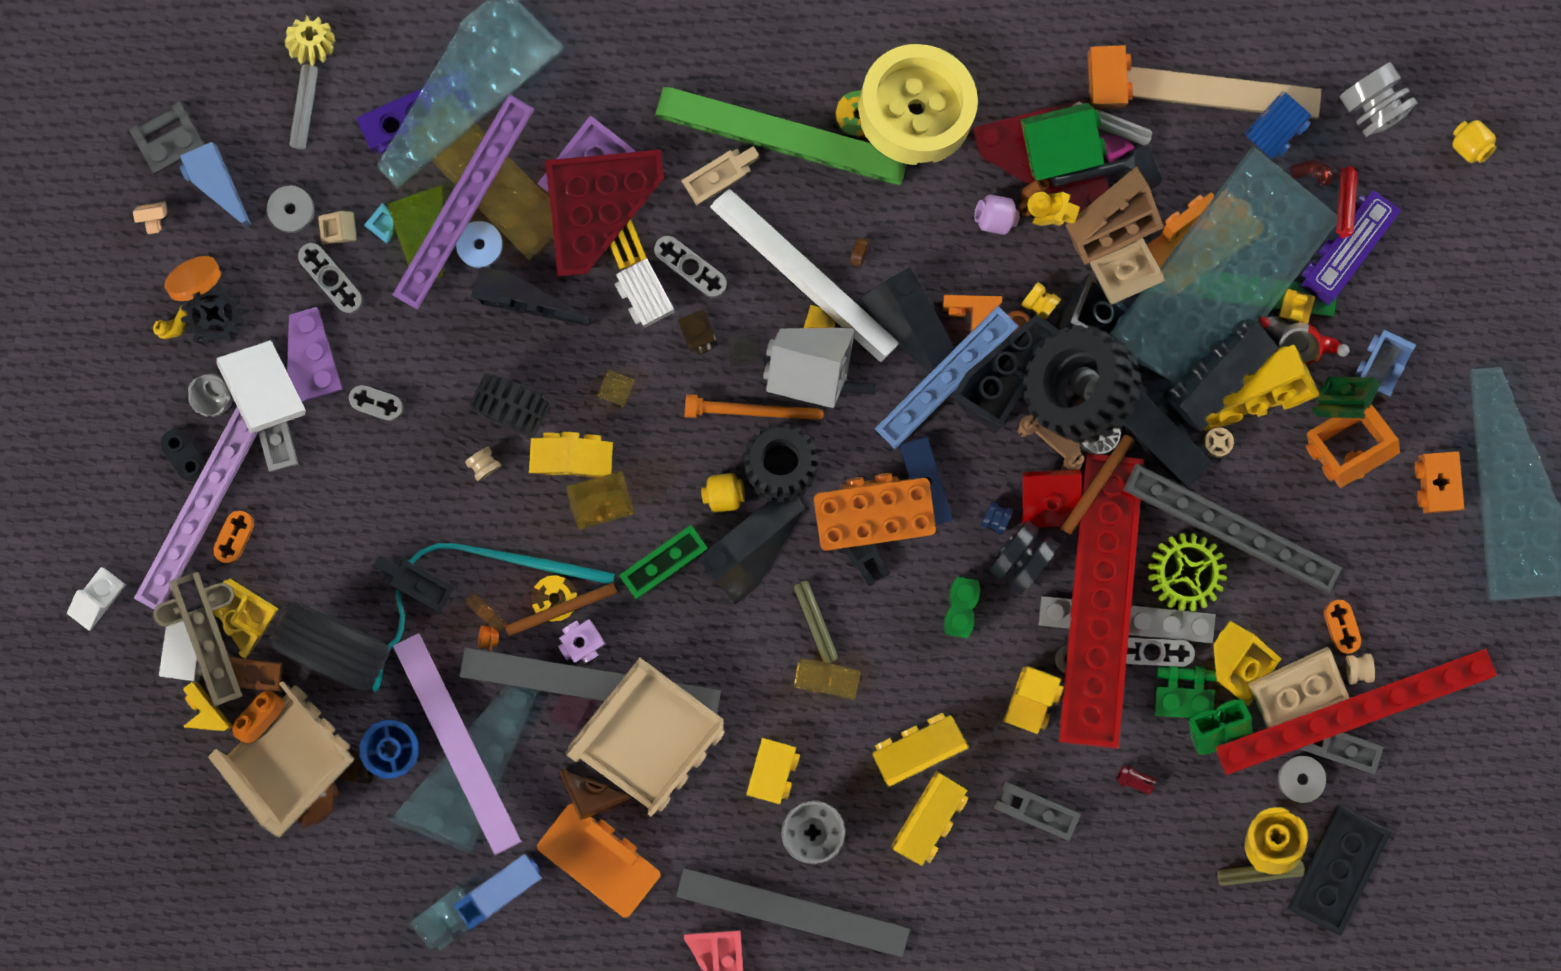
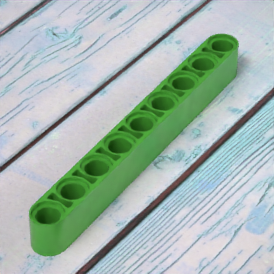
[655,87,907,185]

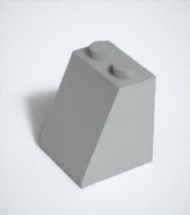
[763,328,855,408]

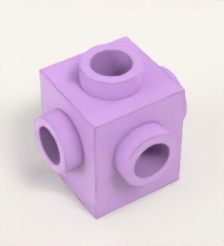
[558,619,606,665]

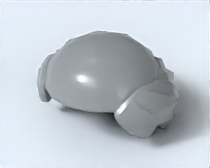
[188,373,234,417]

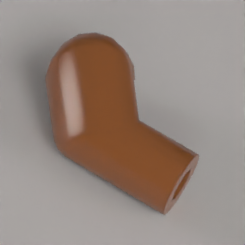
[1018,179,1049,216]

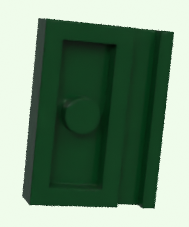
[1312,377,1381,419]

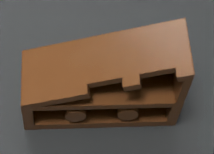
[1066,166,1164,265]

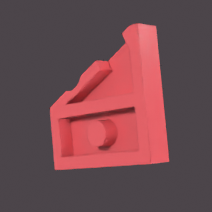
[684,930,743,971]

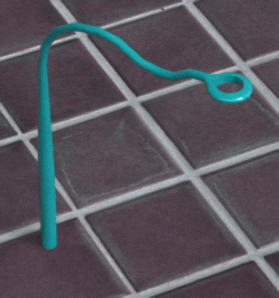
[372,543,615,692]

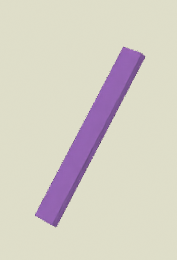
[392,94,534,310]

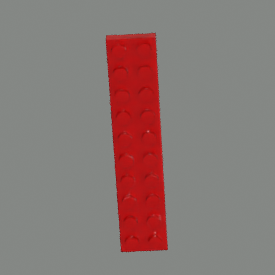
[1059,453,1144,749]

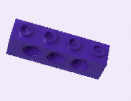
[356,70,478,155]

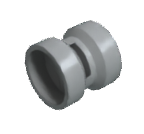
[1070,367,1099,400]

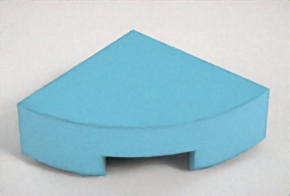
[364,203,394,244]

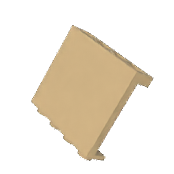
[567,657,724,817]
[208,681,354,837]

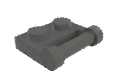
[129,101,204,175]

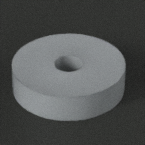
[267,186,315,233]
[1278,756,1326,803]

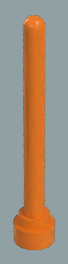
[685,394,824,420]

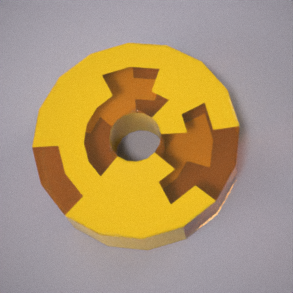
[531,575,578,622]

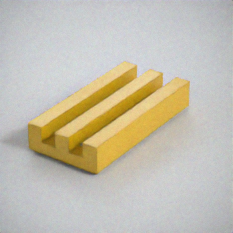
[610,219,647,271]

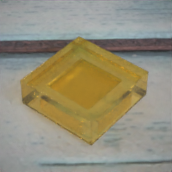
[597,370,635,408]

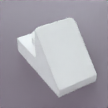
[67,567,126,631]

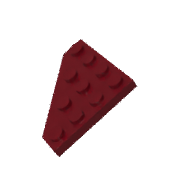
[973,99,1109,214]
[545,150,664,277]

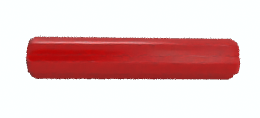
[1336,166,1358,239]

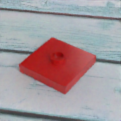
[1022,470,1082,528]

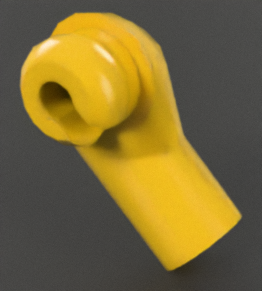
[153,305,194,339]

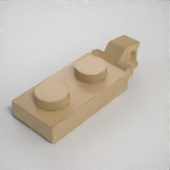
[682,146,760,206]

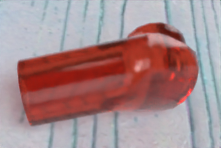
[1290,160,1333,186]

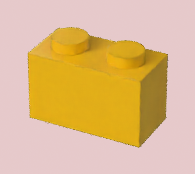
[746,737,800,804]

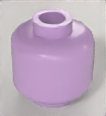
[975,194,1020,235]

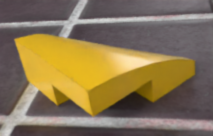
[213,579,279,659]

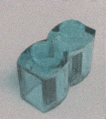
[410,885,469,951]

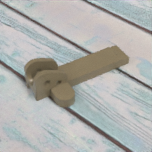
[153,572,242,706]

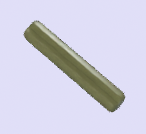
[794,581,838,664]
[1217,861,1305,886]

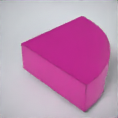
[1099,134,1135,163]

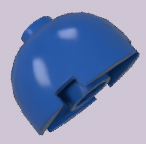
[360,720,419,778]

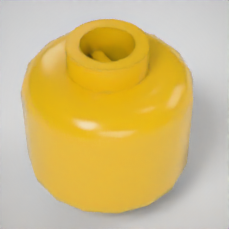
[1452,120,1496,163]
[701,473,745,512]

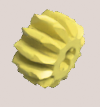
[285,15,335,66]

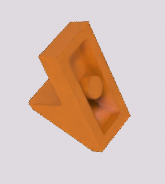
[942,295,1002,332]

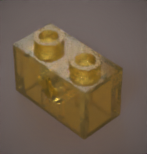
[566,471,635,530]

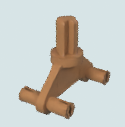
[1018,398,1086,470]

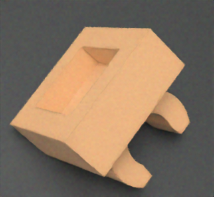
[133,201,168,234]

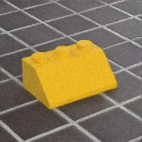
[872,712,968,787]
[891,771,969,866]

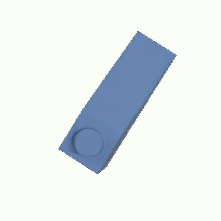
[179,142,251,227]

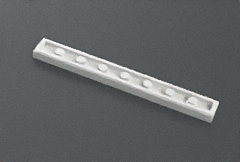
[710,188,899,362]

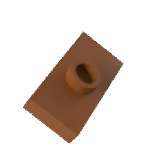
[229,657,284,692]

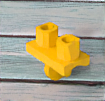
[1027,192,1080,226]

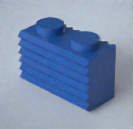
[1244,91,1312,159]

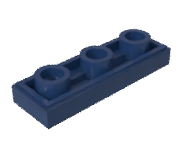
[899,437,953,525]

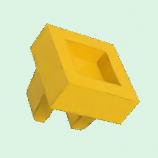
[1278,289,1315,323]

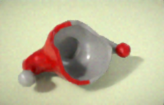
[1258,316,1350,365]

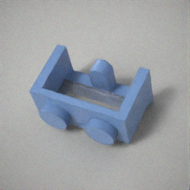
[1354,330,1416,401]

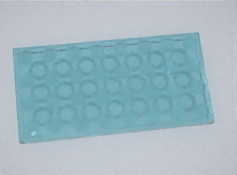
[1110,147,1337,382]

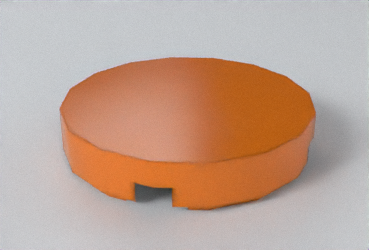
[164,256,221,301]

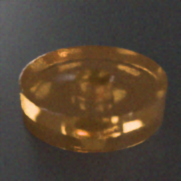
[465,593,507,632]

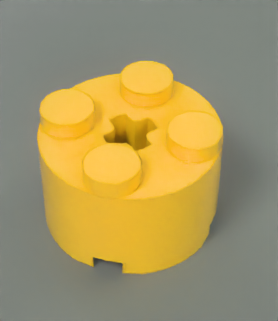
[1245,807,1308,875]

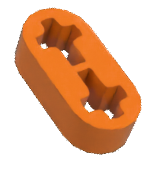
[213,511,254,564]
[1324,600,1361,654]

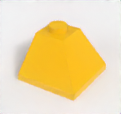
[1213,621,1281,706]

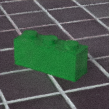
[619,525,709,600]

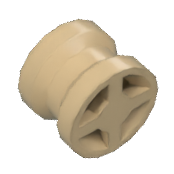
[1202,427,1234,458]
[465,446,501,482]
[1345,654,1375,684]

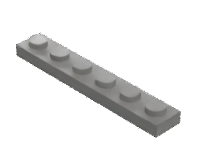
[1038,596,1216,643]

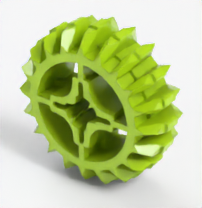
[1148,533,1227,611]

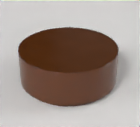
[850,237,870,268]

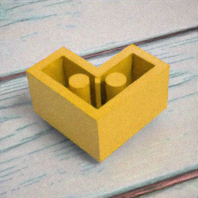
[529,432,613,477]
[1003,667,1063,734]

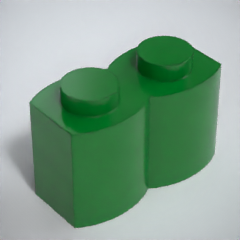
[943,577,980,639]
[1189,700,1252,755]

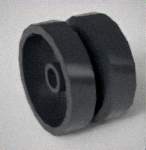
[988,520,1060,595]

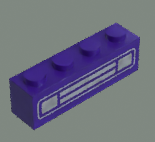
[1301,190,1401,307]

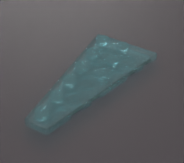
[389,685,538,854]

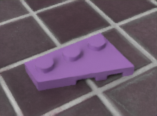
[287,307,343,402]

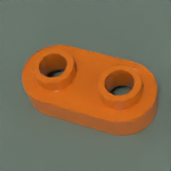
[232,691,283,744]

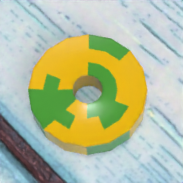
[836,91,866,138]

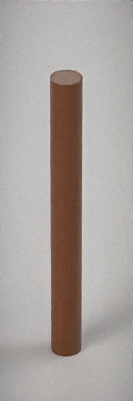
[1060,435,1134,536]
[505,582,618,637]

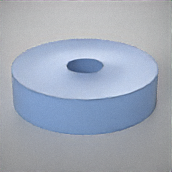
[456,221,503,268]

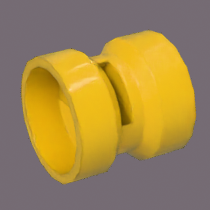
[1021,282,1061,320]

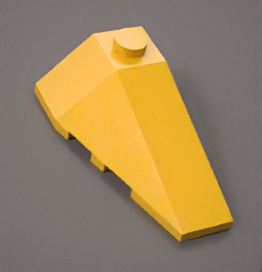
[1204,344,1319,431]

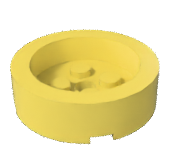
[858,44,978,165]

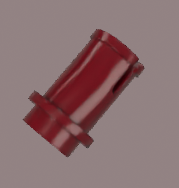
[1117,765,1156,795]

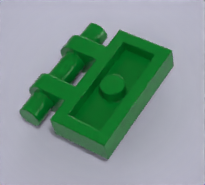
[1154,666,1216,718]

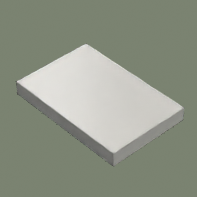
[216,340,305,434]

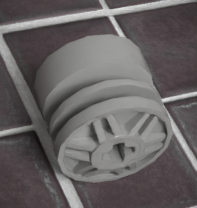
[1339,62,1418,137]
[781,801,845,864]

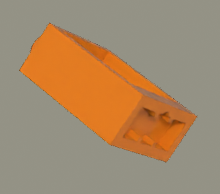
[1306,404,1400,489]

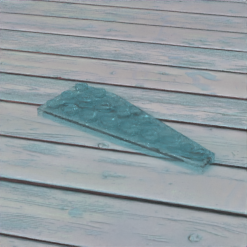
[377,0,564,188]
[1469,367,1561,601]

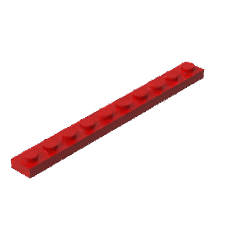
[1215,649,1497,776]

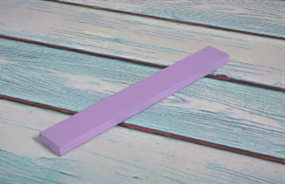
[134,407,259,609]
[393,633,522,856]

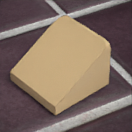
[318,211,357,245]

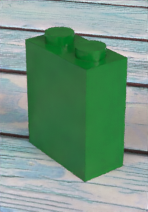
[1021,103,1107,181]

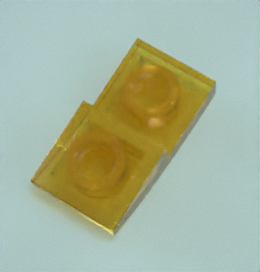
[794,658,861,700]

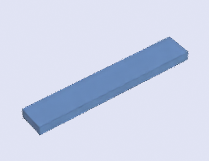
[875,306,1019,449]

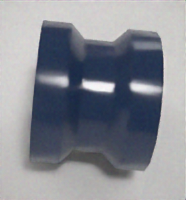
[980,500,1013,536]

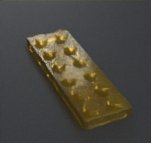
[406,95,553,260]

